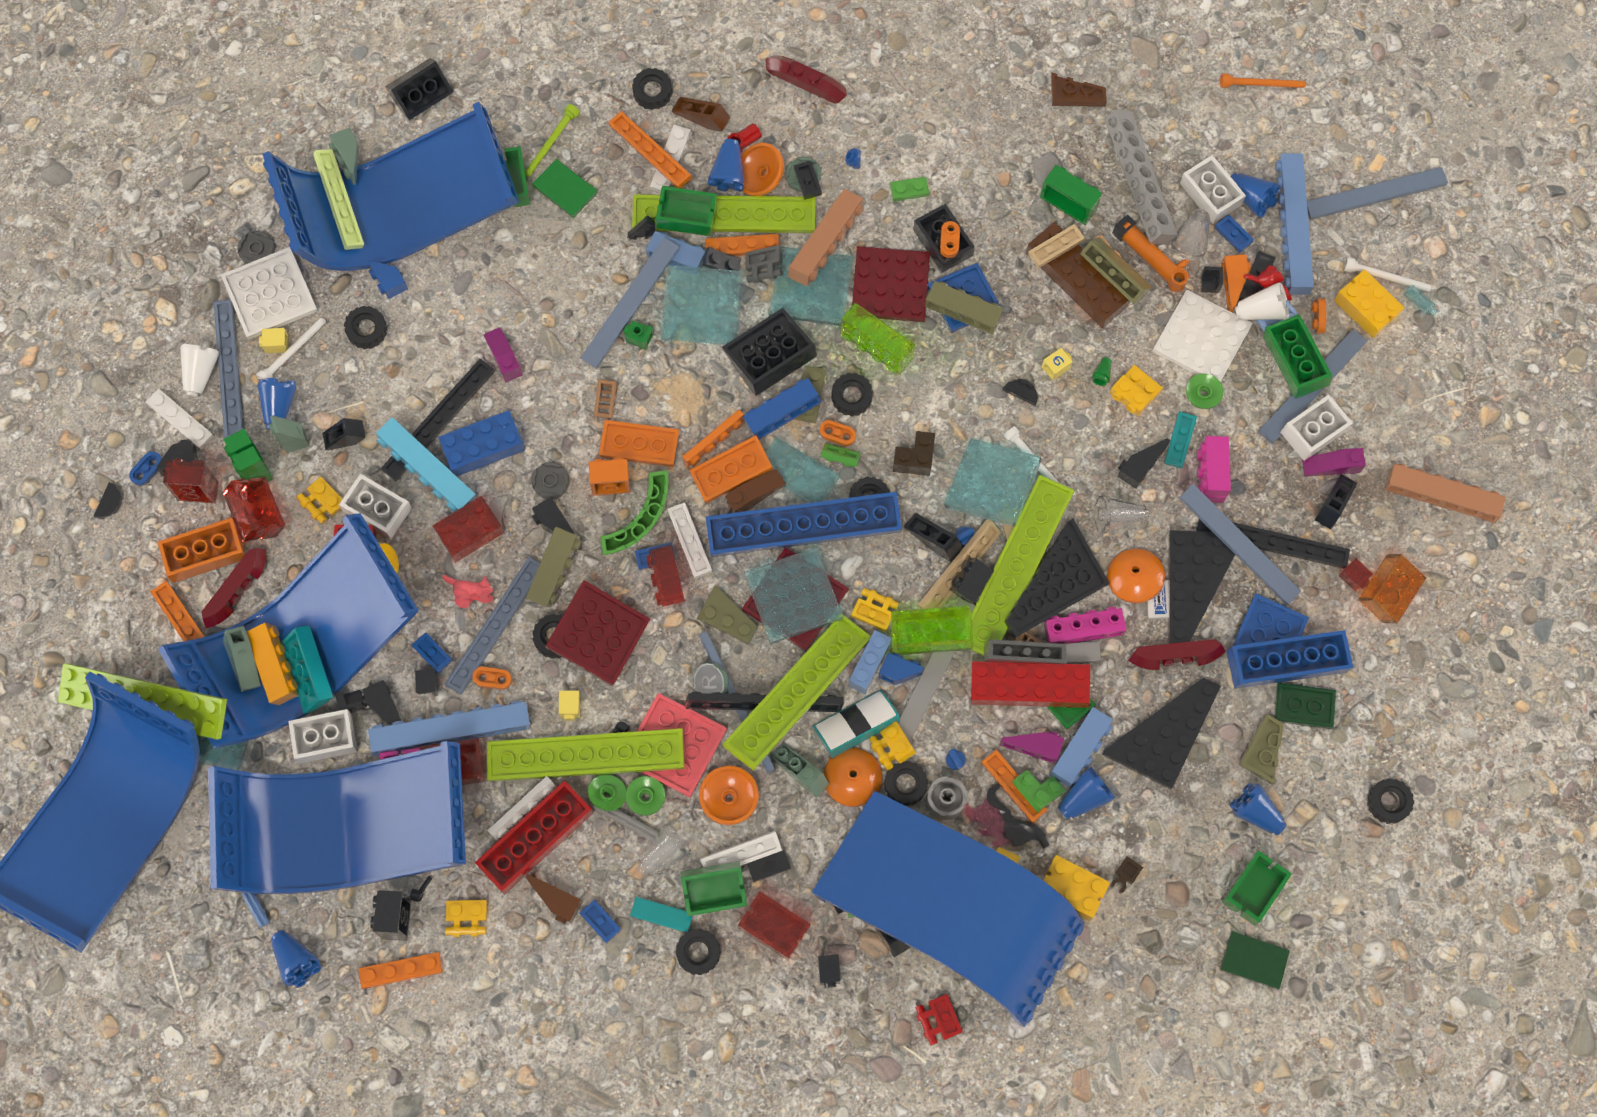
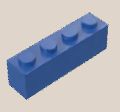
[743,378,822,440]

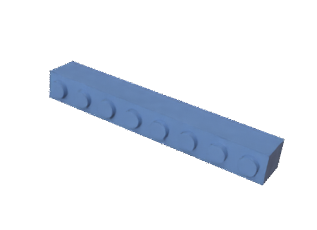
[1275,154,1314,295]
[368,701,530,757]

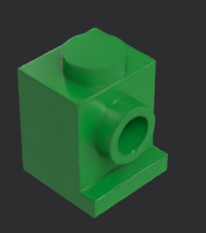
[623,320,654,350]

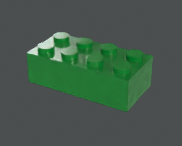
[1263,314,1333,399]

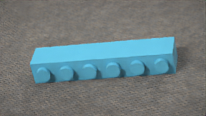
[376,417,476,514]

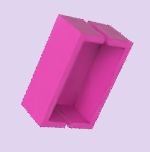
[1196,436,1231,503]

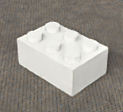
[1180,155,1246,224]
[1280,395,1353,461]
[339,474,412,540]
[288,709,358,764]

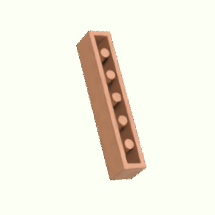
[788,189,864,287]
[1385,464,1506,523]

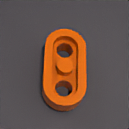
[940,221,960,258]
[1312,298,1326,334]
[819,420,856,447]
[472,667,512,690]

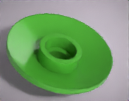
[1186,374,1224,409]
[588,774,627,811]
[626,776,665,816]

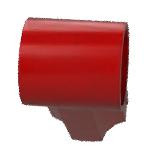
[727,123,762,153]

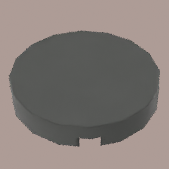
[237,231,275,264]
[531,462,569,499]

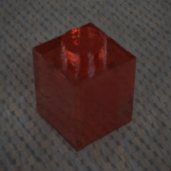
[1339,558,1373,592]

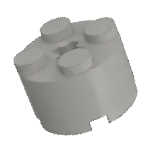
[926,776,967,820]

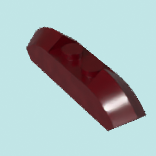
[765,55,847,103]
[202,548,266,628]
[1128,639,1226,670]

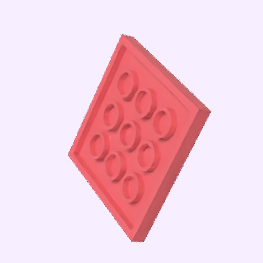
[637,693,727,798]

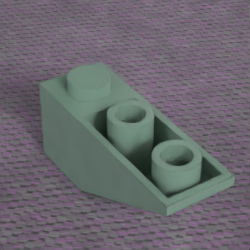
[328,128,359,185]
[269,416,309,453]
[223,626,261,692]
[770,743,830,798]

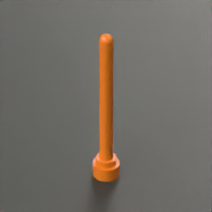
[1220,73,1306,88]

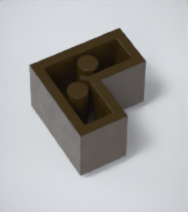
[892,431,935,476]

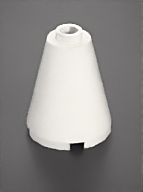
[1235,283,1289,320]
[180,344,219,397]

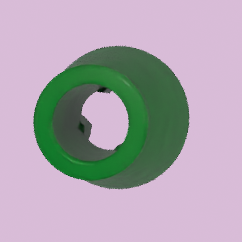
[1092,357,1112,386]

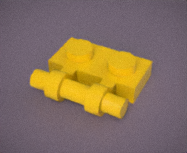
[296,476,343,524]
[851,588,899,632]
[869,721,916,770]
[445,900,487,937]

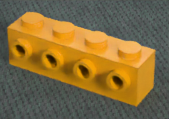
[246,623,299,705]

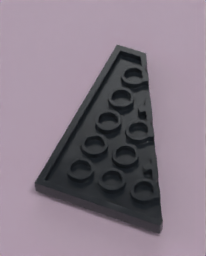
[1004,519,1110,638]
[1168,530,1245,644]
[1102,678,1221,790]

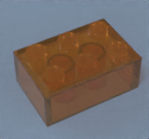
[1358,554,1426,624]

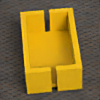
[1334,269,1405,339]
[1043,855,1110,921]

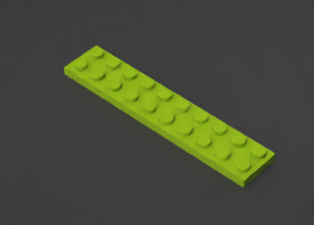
[632,194,816,233]
[958,475,1075,656]
[723,614,871,771]
[58,663,227,739]
[487,729,685,782]

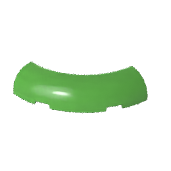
[599,470,669,556]

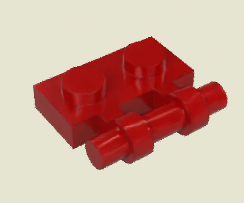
[915,994,963,1046]

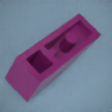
[483,327,522,383]
[1302,448,1366,477]
[999,731,1064,764]

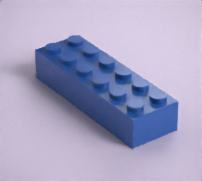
[1226,630,1354,689]

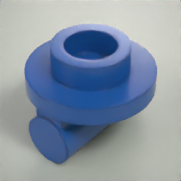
[845,148,861,169]
[955,527,975,546]
[946,748,966,770]

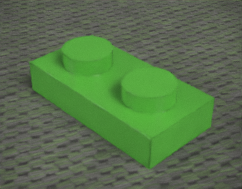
[890,177,929,202]
[820,443,862,467]

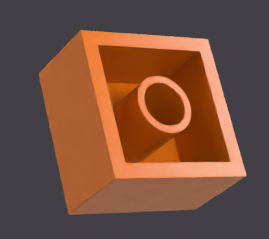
[589,457,631,496]

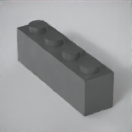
[984,639,1066,664]

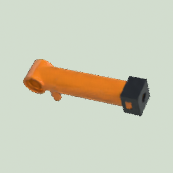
[1112,215,1190,292]

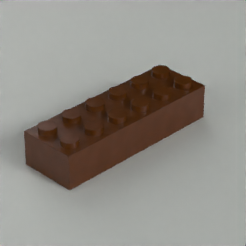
[1026,222,1130,329]

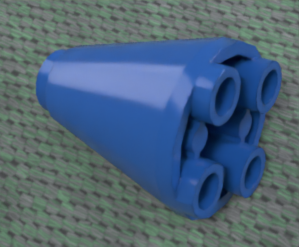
[708,139,744,192]
[1230,173,1280,218]
[258,378,296,430]
[1058,767,1115,820]
[1230,783,1287,835]
[271,930,322,988]

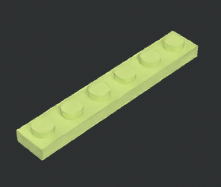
[313,149,364,250]

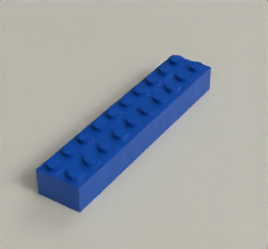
[706,492,902,557]

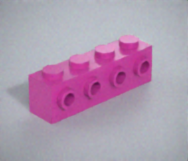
[1044,607,1127,644]

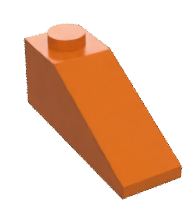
[1221,254,1251,312]

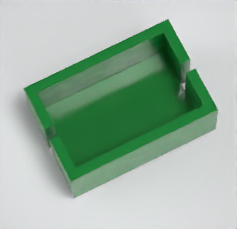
[504,146,530,209]
[1040,165,1102,226]
[656,186,717,237]
[223,429,273,489]
[1221,850,1292,926]
[680,861,747,917]

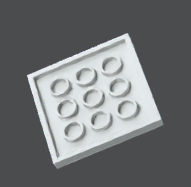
[221,247,318,340]
[1152,290,1253,382]

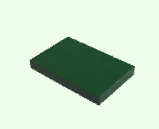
[1274,683,1336,729]
[1220,931,1290,990]

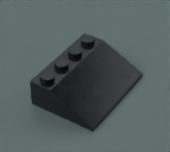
[722,308,817,396]

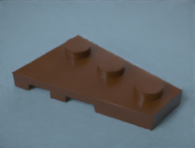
[1051,72,1107,107]

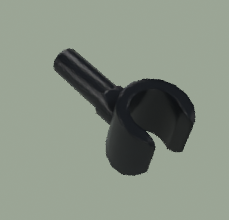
[610,721,630,733]
[409,876,432,902]

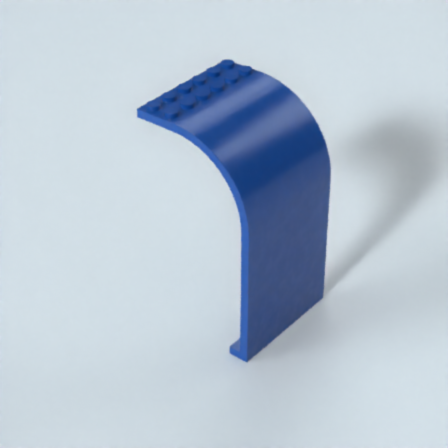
[262,102,519,271]
[159,513,419,749]
[0,672,200,953]
[208,741,466,894]
[812,791,1085,1027]

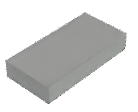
[1066,642,1101,664]

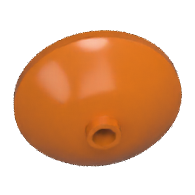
[741,143,784,196]
[1107,549,1165,603]
[823,748,882,807]
[699,766,759,825]

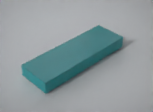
[1164,411,1197,469]
[630,897,693,933]

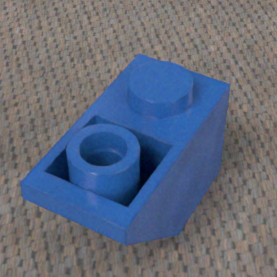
[368,261,408,299]
[878,652,924,685]

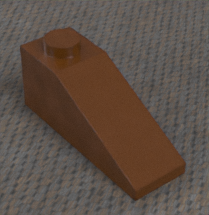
[672,97,730,132]
[725,469,787,513]
[525,874,583,925]

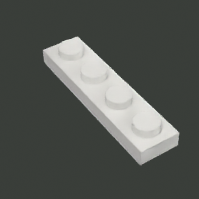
[650,125,691,193]
[146,389,214,450]
[667,503,712,579]
[487,776,557,842]
[700,831,782,867]

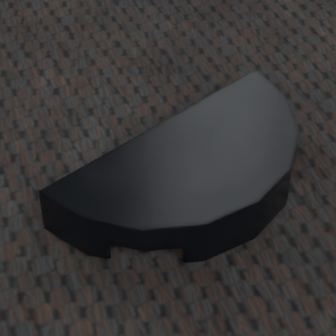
[627,215,656,240]
[1002,379,1038,407]
[94,482,122,519]

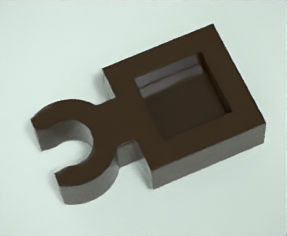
[1110,856,1144,894]

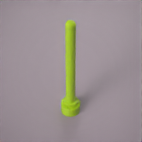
[525,104,580,177]

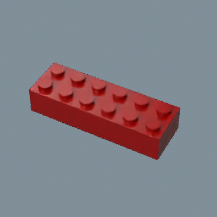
[971,661,1090,708]
[475,780,593,895]

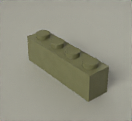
[1080,237,1152,304]
[925,281,1003,335]
[526,527,581,607]

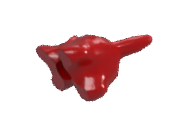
[1243,265,1292,301]

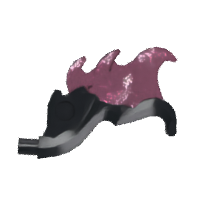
[965,784,1050,849]

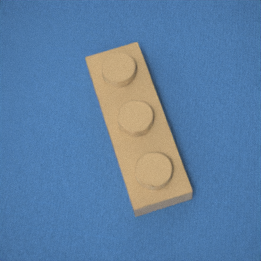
[1028,224,1085,269]

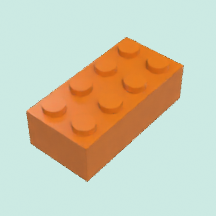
[157,518,246,583]

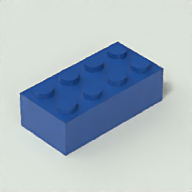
[438,410,525,476]

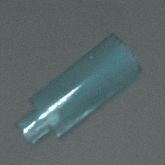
[1404,285,1438,316]

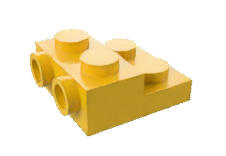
[1110,365,1163,416]

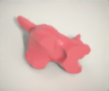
[442,575,494,608]

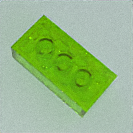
[840,303,915,375]
[891,606,973,655]

